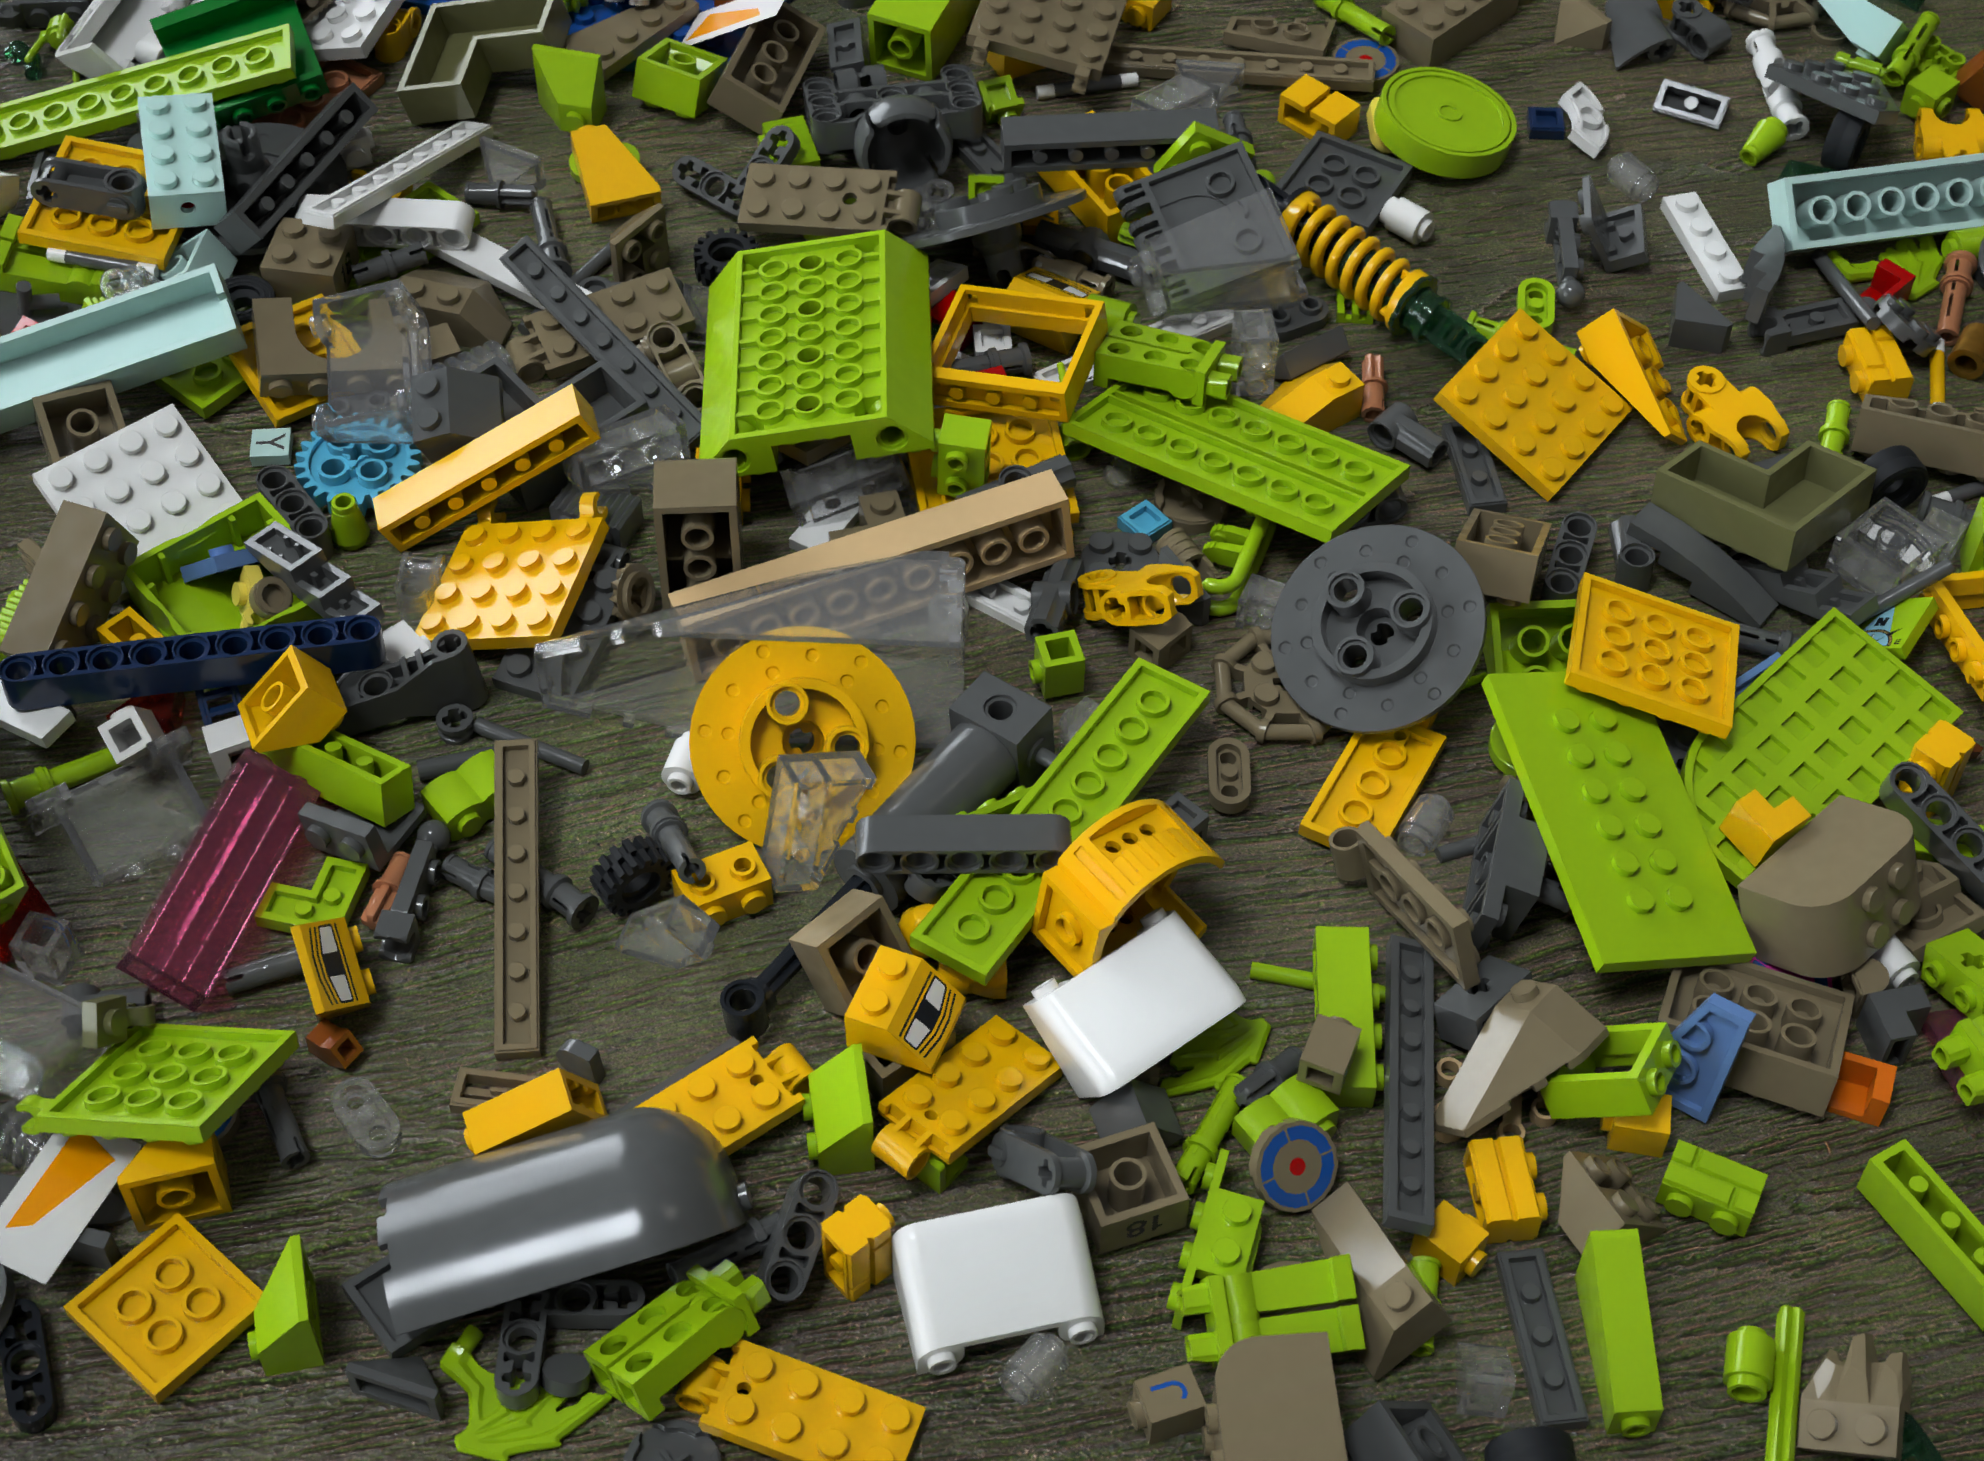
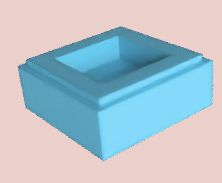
[1117,499,1173,543]

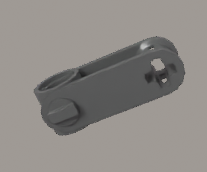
[30,157,147,220]
[988,1125,1097,1195]

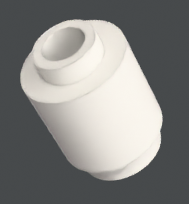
[1379,196,1435,245]
[661,731,700,795]
[1870,934,1921,990]

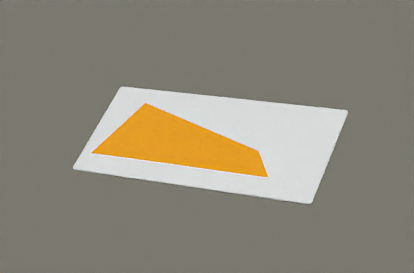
[682,0,784,45]
[0,1133,141,1284]

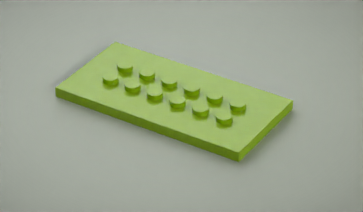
[1062,381,1411,543]
[1481,671,1757,973]

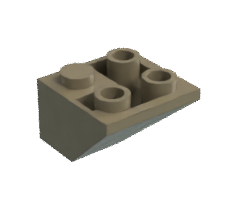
[610,203,670,282]
[1558,1151,1667,1255]

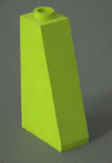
[1574,1228,1664,1438]

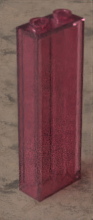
[115,748,321,1012]

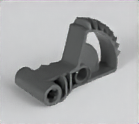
[333,629,489,737]

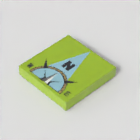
[1859,597,1939,660]

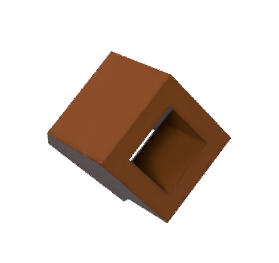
[305,1018,364,1069]

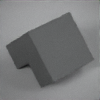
[1855,983,1932,1066]
[1089,1079,1183,1148]

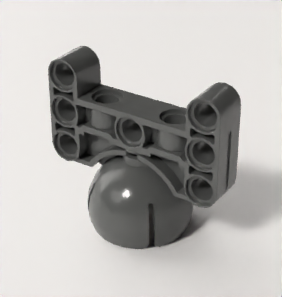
[802,64,983,193]

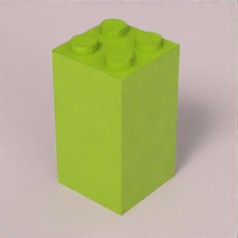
[867,0,981,81]

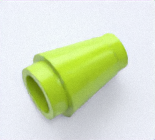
[1739,117,1788,166]
[331,493,370,551]

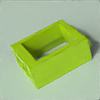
[1540,1022,1682,1119]

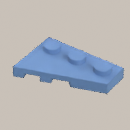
[1665,993,1756,1124]

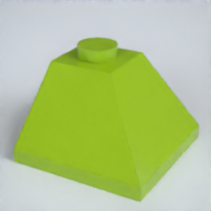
[532,44,607,132]
[247,1234,325,1377]

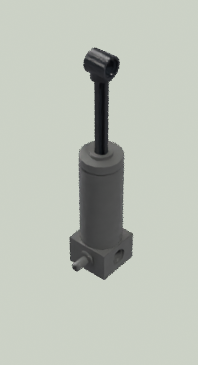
[720,671,1058,1041]

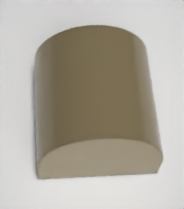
[1838,958,1890,1019]

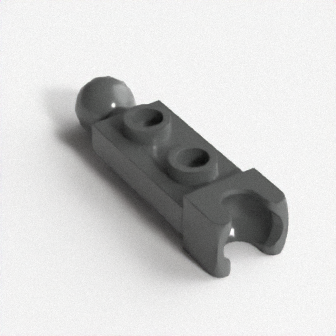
[1544,200,1585,309]
[1747,296,1878,356]
[374,819,451,963]

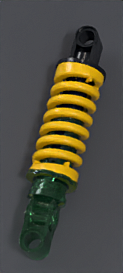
[1258,174,1489,365]

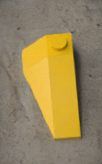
[1576,308,1687,445]
[1260,362,1365,432]

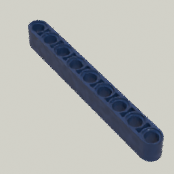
[0,615,386,710]

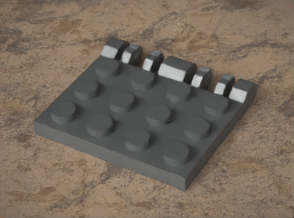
[1113,141,1296,313]

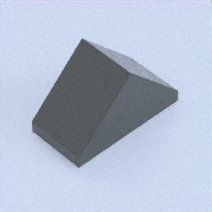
[1668,281,1733,354]

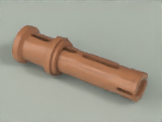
[1936,250,1978,347]

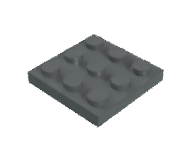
[1276,130,1414,238]

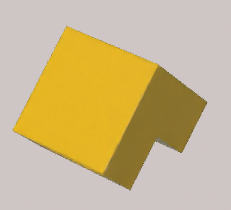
[1719,789,1812,868]

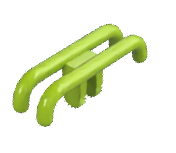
[1202,509,1277,617]

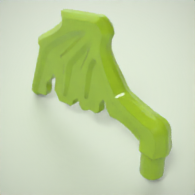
[1827,235,1945,301]
[1160,1011,1271,1097]
[440,1325,613,1461]

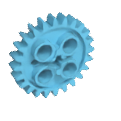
[294,413,423,517]

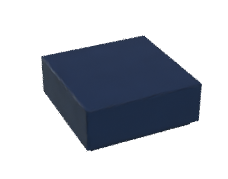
[1526,107,1565,140]

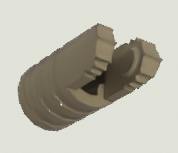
[1156,527,1223,582]

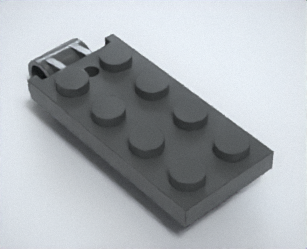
[492,542,631,710]

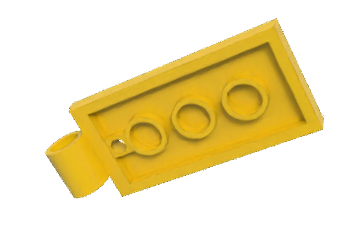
[1298,712,1447,848]
[871,1015,1063,1180]
[634,1036,814,1156]
[675,1339,926,1461]

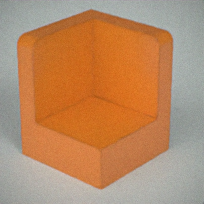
[1826,1052,1897,1127]

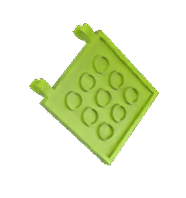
[15,1023,300,1145]

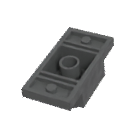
[1462,778,1570,952]

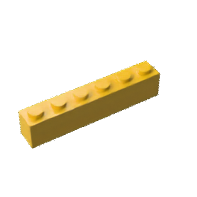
[372,384,601,553]

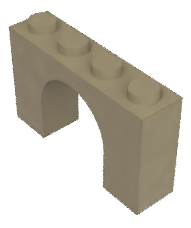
[252,294,417,398]

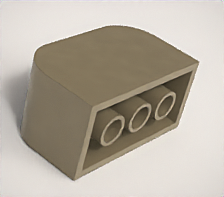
[653,457,745,629]
[1737,795,1921,978]
[1201,1332,1348,1461]

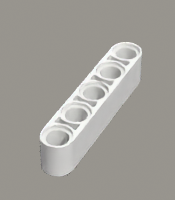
[294,194,475,251]

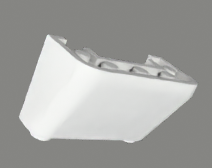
[1023,907,1246,1098]
[892,1193,1105,1375]

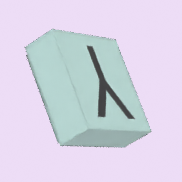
[249,428,293,466]

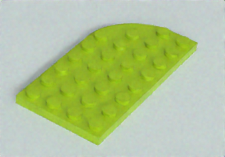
[1680,607,1964,888]

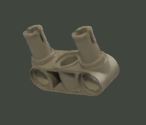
[636,321,704,429]

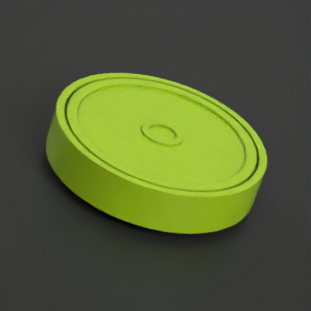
[1374,67,1517,179]

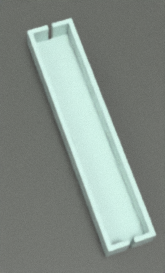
[0,263,248,434]

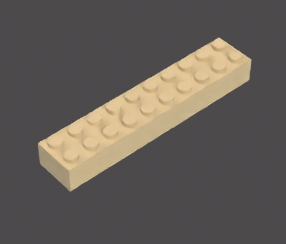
[668,469,1075,683]

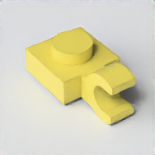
[231,565,267,628]

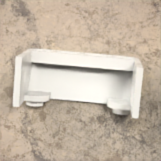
[55,0,191,79]

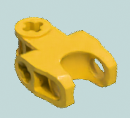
[1913,107,1984,161]
[1680,365,1790,460]
[1077,564,1204,626]

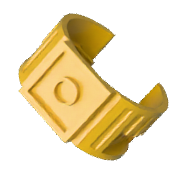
[1031,799,1225,977]

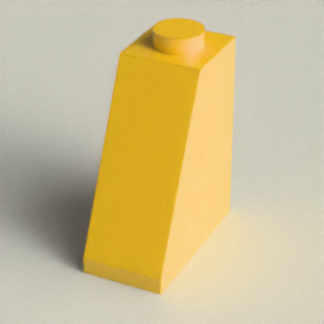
[570,124,662,223]
[462,1068,608,1155]

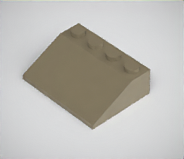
[1656,962,1855,1117]

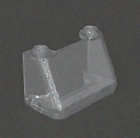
[309,279,432,444]

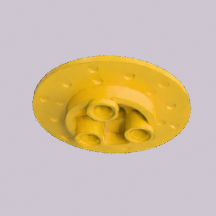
[689,628,916,854]

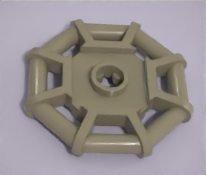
[1720,0,1824,32]
[1211,626,1355,744]

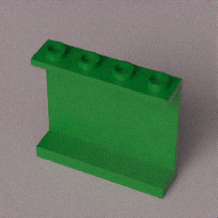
[150,0,330,130]

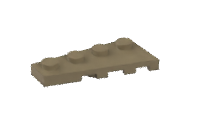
[563,0,700,81]

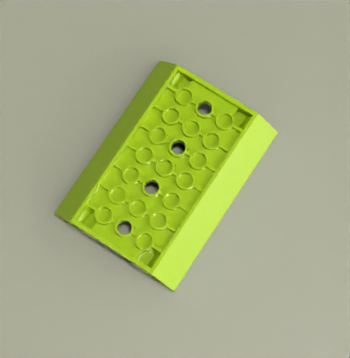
[699,229,935,477]

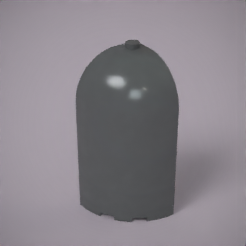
[377,1107,754,1336]

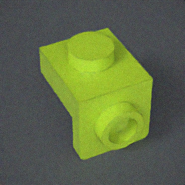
[977,74,1025,125]

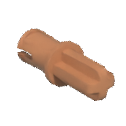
[1361,353,1388,423]
[361,851,410,931]

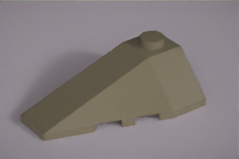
[1434,979,1609,1138]
[1311,1181,1453,1380]

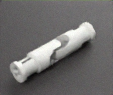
[1745,28,1810,141]

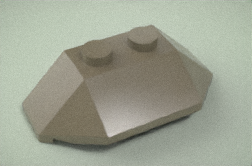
[360,267,513,354]

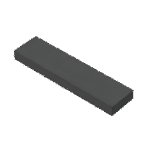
[1494,1248,1589,1430]

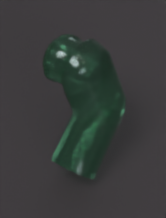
[3,40,42,81]

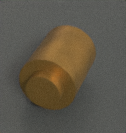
[1947,323,1984,380]

